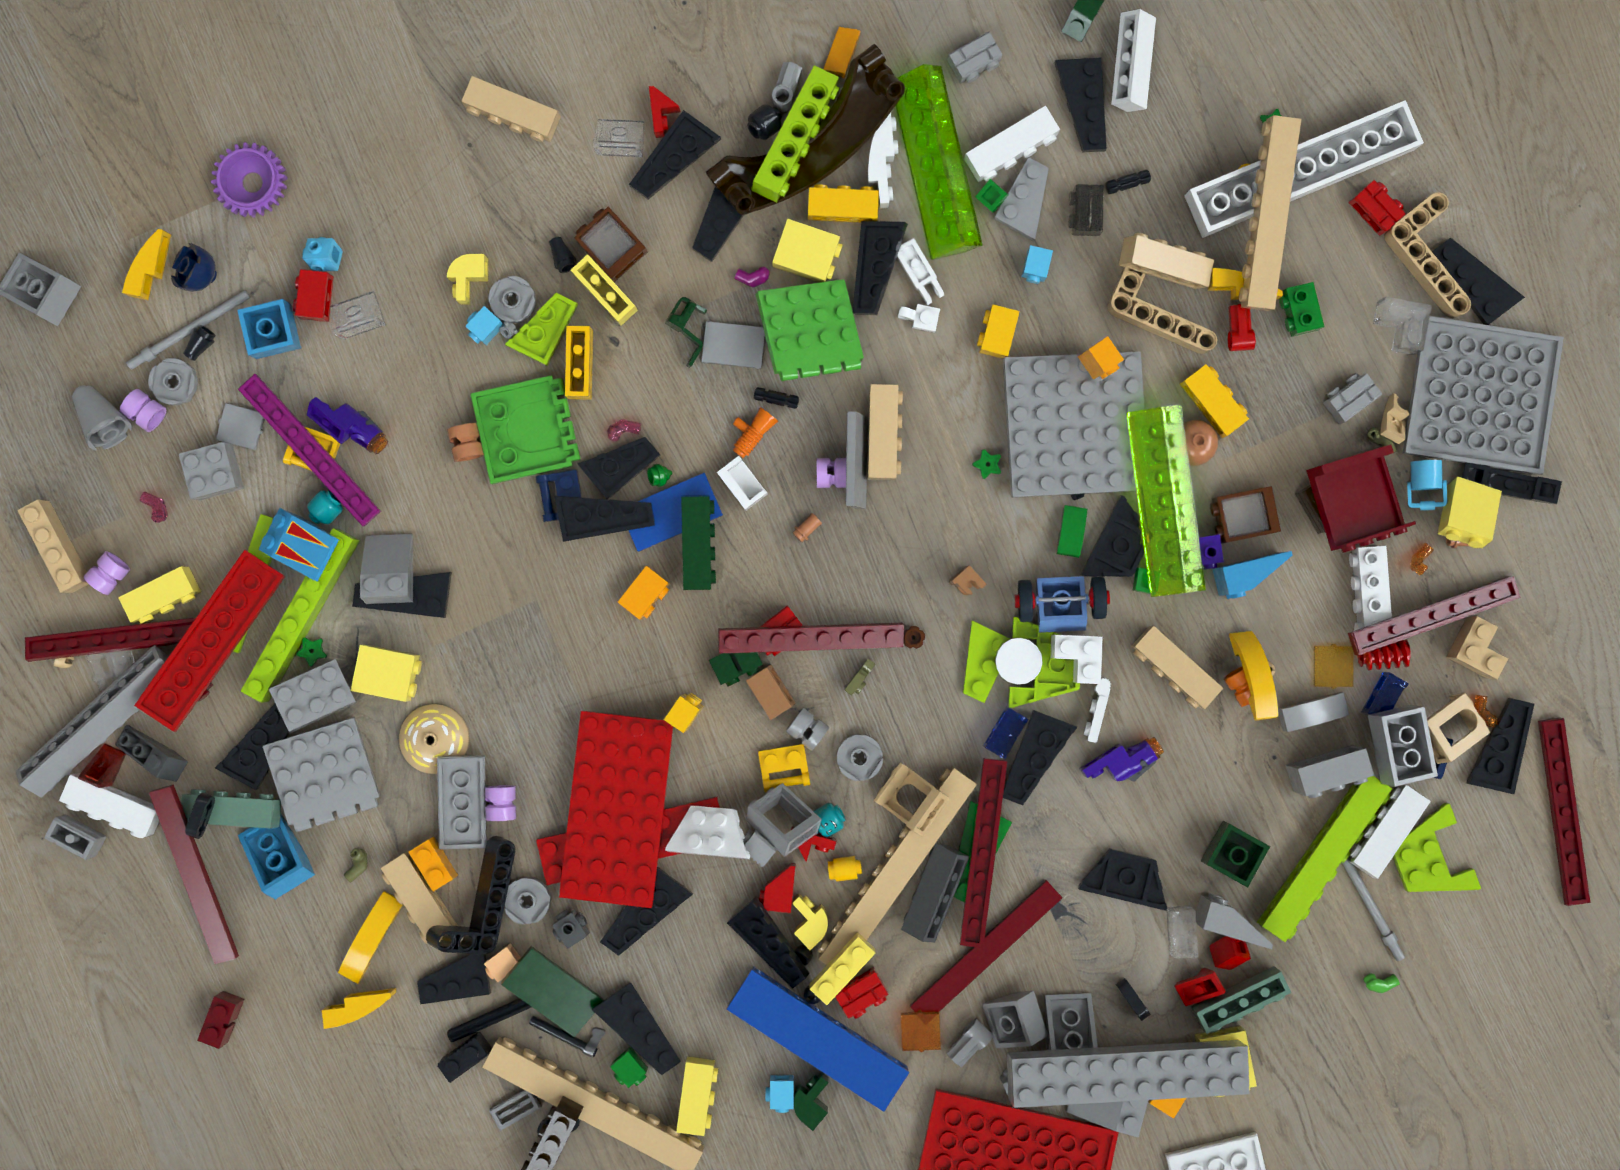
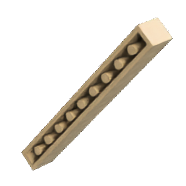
[818,766,977,965]
[482,1037,704,1170]

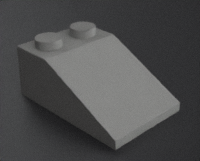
[0,253,81,326]
[360,534,413,604]
[1194,893,1273,949]
[1044,993,1098,1050]
[1066,1100,1148,1137]

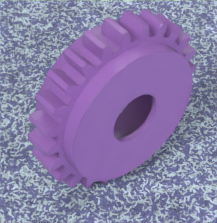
[211,142,288,218]

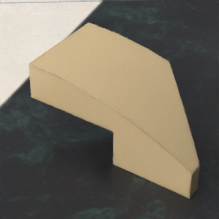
[1380,393,1410,444]

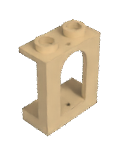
[1427,693,1490,764]
[874,762,950,837]

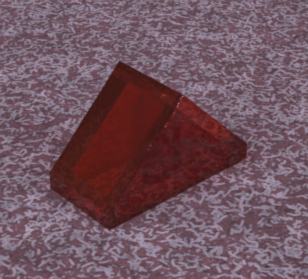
[78,744,126,788]

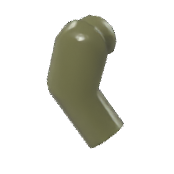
[1367,427,1397,456]
[344,848,367,882]

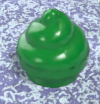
[647,464,672,487]

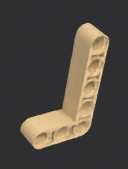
[1384,192,1471,318]
[1107,267,1217,354]

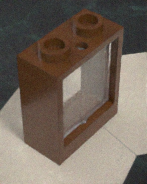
[574,206,648,282]
[1210,486,1281,544]

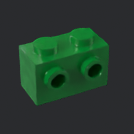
[1279,282,1325,337]

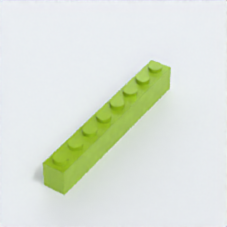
[241,528,360,703]
[1257,776,1392,942]

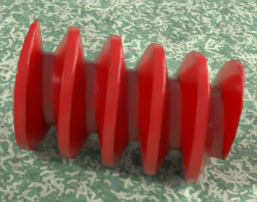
[1357,639,1411,671]

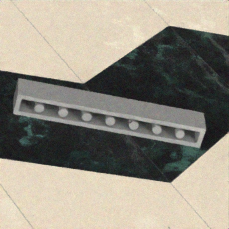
[16,645,169,798]

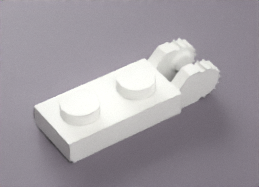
[897,238,944,305]
[1083,678,1111,743]

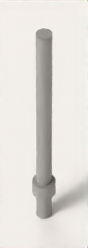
[126,290,251,370]
[1342,857,1405,961]

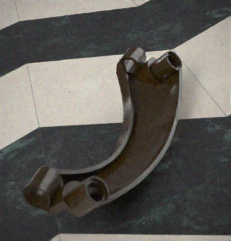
[706,44,905,215]

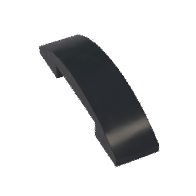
[1462,463,1562,504]

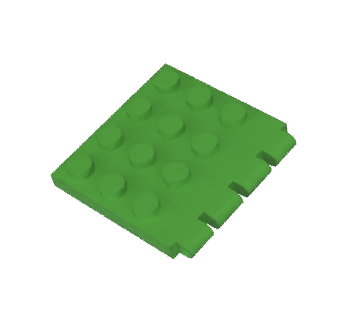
[755,279,864,381]
[471,375,581,484]

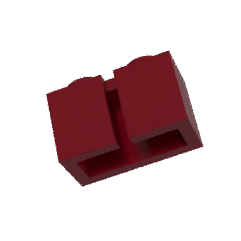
[197,991,245,1049]

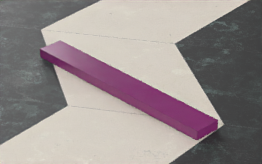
[238,374,381,527]

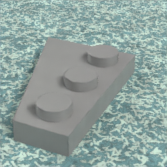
[994,157,1049,241]

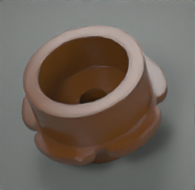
[904,626,925,649]

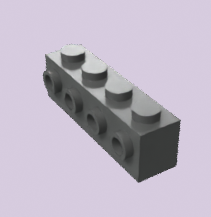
[901,843,970,943]

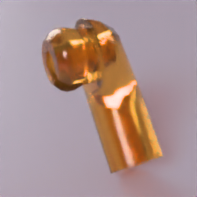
[1410,543,1434,575]
[1474,695,1498,728]

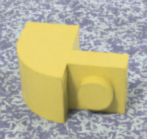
[447,254,488,305]
[792,894,828,950]

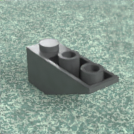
[115,725,188,782]

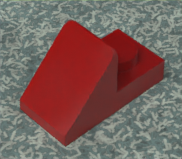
[649,86,681,138]
[791,826,837,862]
[1174,967,1226,1006]

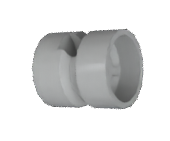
[786,708,830,751]

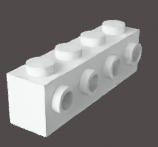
[1111,9,1156,112]
[964,106,1060,182]
[1349,546,1392,631]
[59,773,159,838]
[1349,785,1431,879]

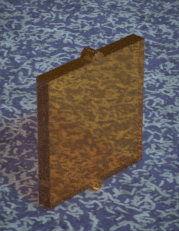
[901,1010,941,1052]

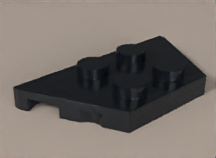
[1080,495,1153,577]
[1078,848,1167,911]

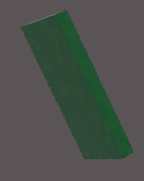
[501,946,604,1037]

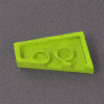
[505,293,578,366]
[963,620,1010,703]

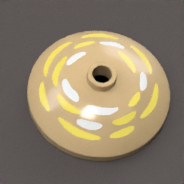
[399,704,469,774]

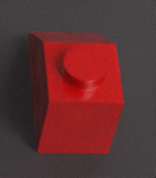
[759,863,796,913]

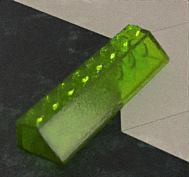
[896,64,983,260]
[1126,405,1206,597]

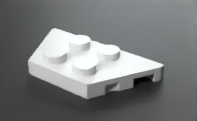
[665,806,750,859]

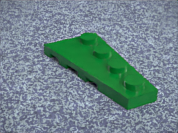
[953,800,1012,903]

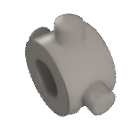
[499,321,518,339]

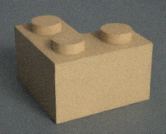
[1446,616,1508,680]

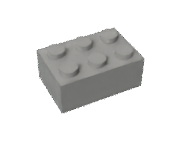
[269,659,356,733]
[1368,705,1438,787]
[1286,745,1374,798]

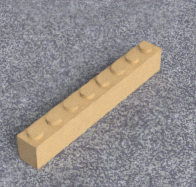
[1239,115,1301,311]

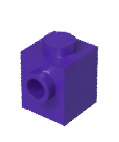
[1192,535,1224,570]

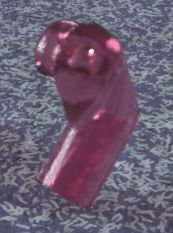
[607,419,641,441]
[140,492,168,523]

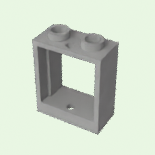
[746,783,822,857]

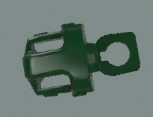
[665,297,707,368]

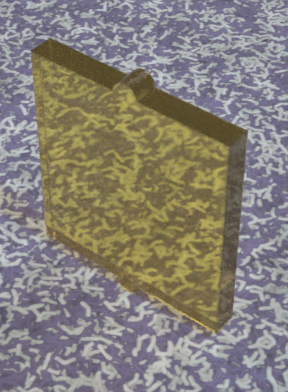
[1314,644,1353,689]

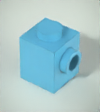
[1021,245,1053,284]
[465,306,504,345]
[765,1075,794,1113]

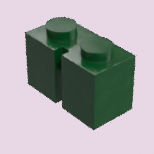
[709,652,763,687]

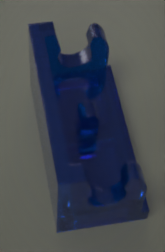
[1361,672,1409,716]
[983,706,1029,759]

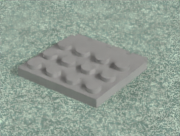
[263,717,380,832]

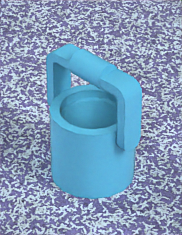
[1407,460,1447,511]

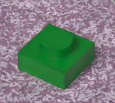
[975,179,1009,213]
[1132,568,1161,595]

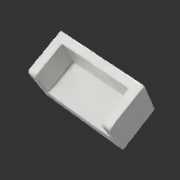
[717,456,768,510]

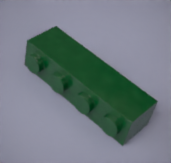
[681,495,716,590]

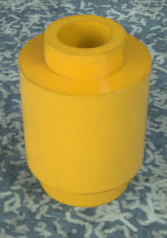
[828,856,862,882]

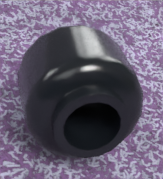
[747,105,782,140]

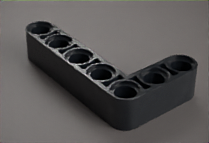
[426,836,515,954]

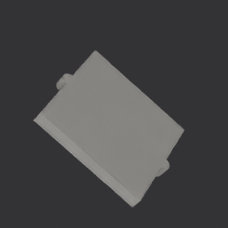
[216,403,264,450]

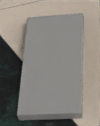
[846,412,868,509]
[437,755,487,849]

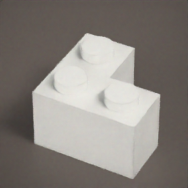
[1051,635,1103,684]

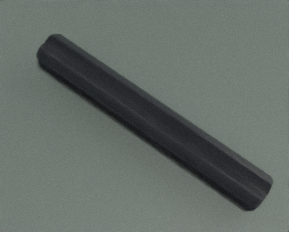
[447,998,532,1042]

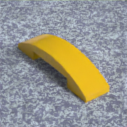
[1229,631,1278,721]
[338,891,403,984]

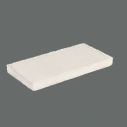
[1165,1132,1266,1170]

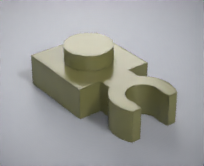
[844,659,876,696]

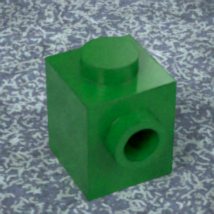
[610,1046,648,1088]

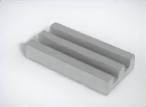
[489,1089,542,1131]

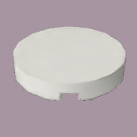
[995,638,1042,685]

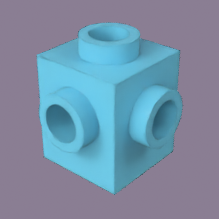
[302,237,343,272]

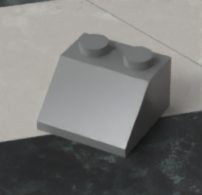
[982,991,1048,1048]

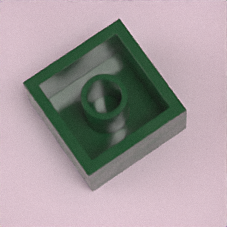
[1201,821,1271,888]

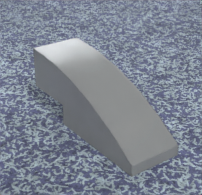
[1278,692,1349,732]

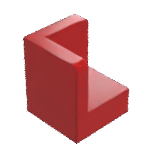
[1209,936,1251,970]

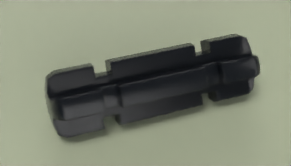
[1105,170,1151,194]
[754,387,799,409]

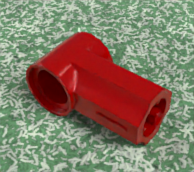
[1227,304,1256,351]

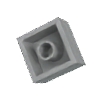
[179,442,244,501]

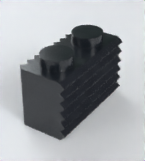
[437,1032,492,1083]

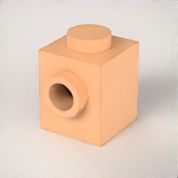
[484,943,521,982]

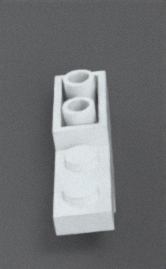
[868,113,898,209]

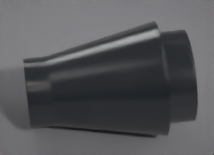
[549,237,576,273]
[183,325,216,361]

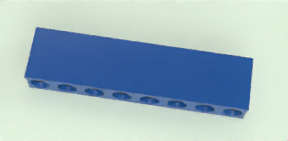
[726,966,910,1112]

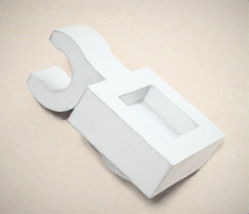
[898,304,940,333]

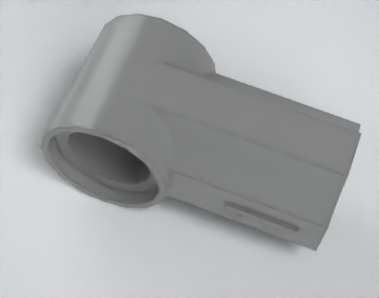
[772,62,802,113]
[946,1018,993,1067]

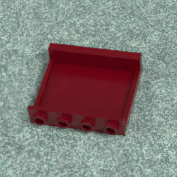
[1306,444,1416,553]

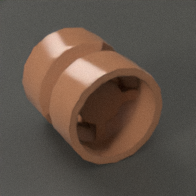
[447,423,484,462]

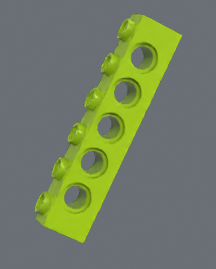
[752,65,840,203]

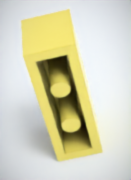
[571,254,638,326]
[118,566,201,624]
[809,932,876,1005]
[676,1057,718,1136]

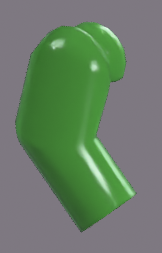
[1364,973,1400,993]

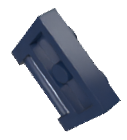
[536,470,582,522]

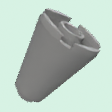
[72,385,132,450]

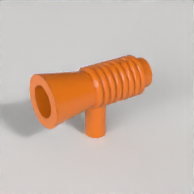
[733,407,778,459]

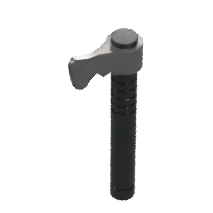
[529,1016,605,1058]

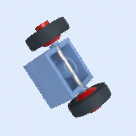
[1014,576,1110,632]

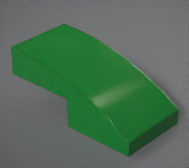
[1056,505,1088,558]

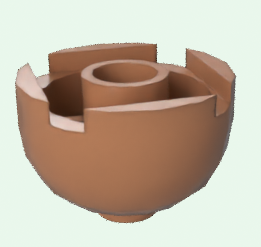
[1170,420,1218,466]

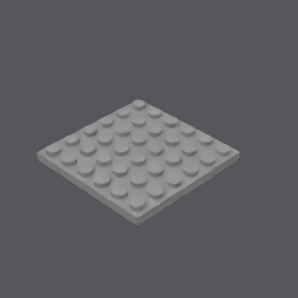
[1402,315,1564,475]
[1003,352,1149,498]

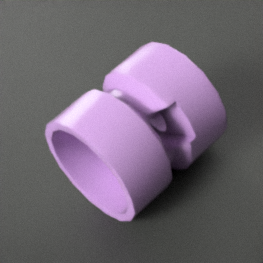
[120,389,167,432]
[817,458,846,488]
[84,551,130,595]
[485,785,516,821]

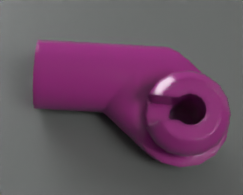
[734,267,770,287]

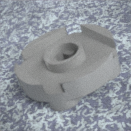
[488,276,536,323]
[148,358,198,405]
[837,734,883,781]
[504,876,551,924]

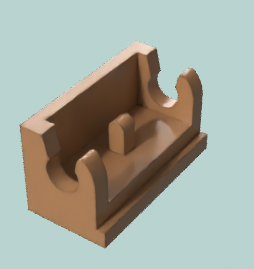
[949,565,987,595]
[746,664,796,720]

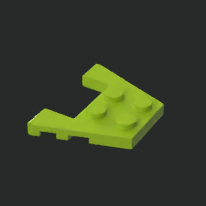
[1008,617,1080,708]
[1393,803,1481,892]

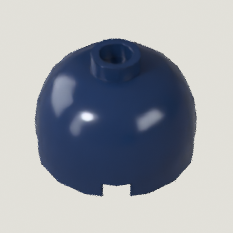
[171,243,217,292]

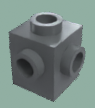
[552,909,590,949]

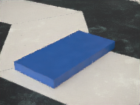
[629,473,723,552]

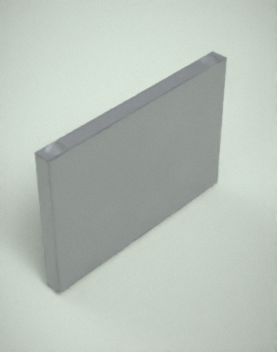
[702,321,765,369]

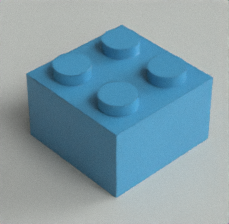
[237,299,301,359]

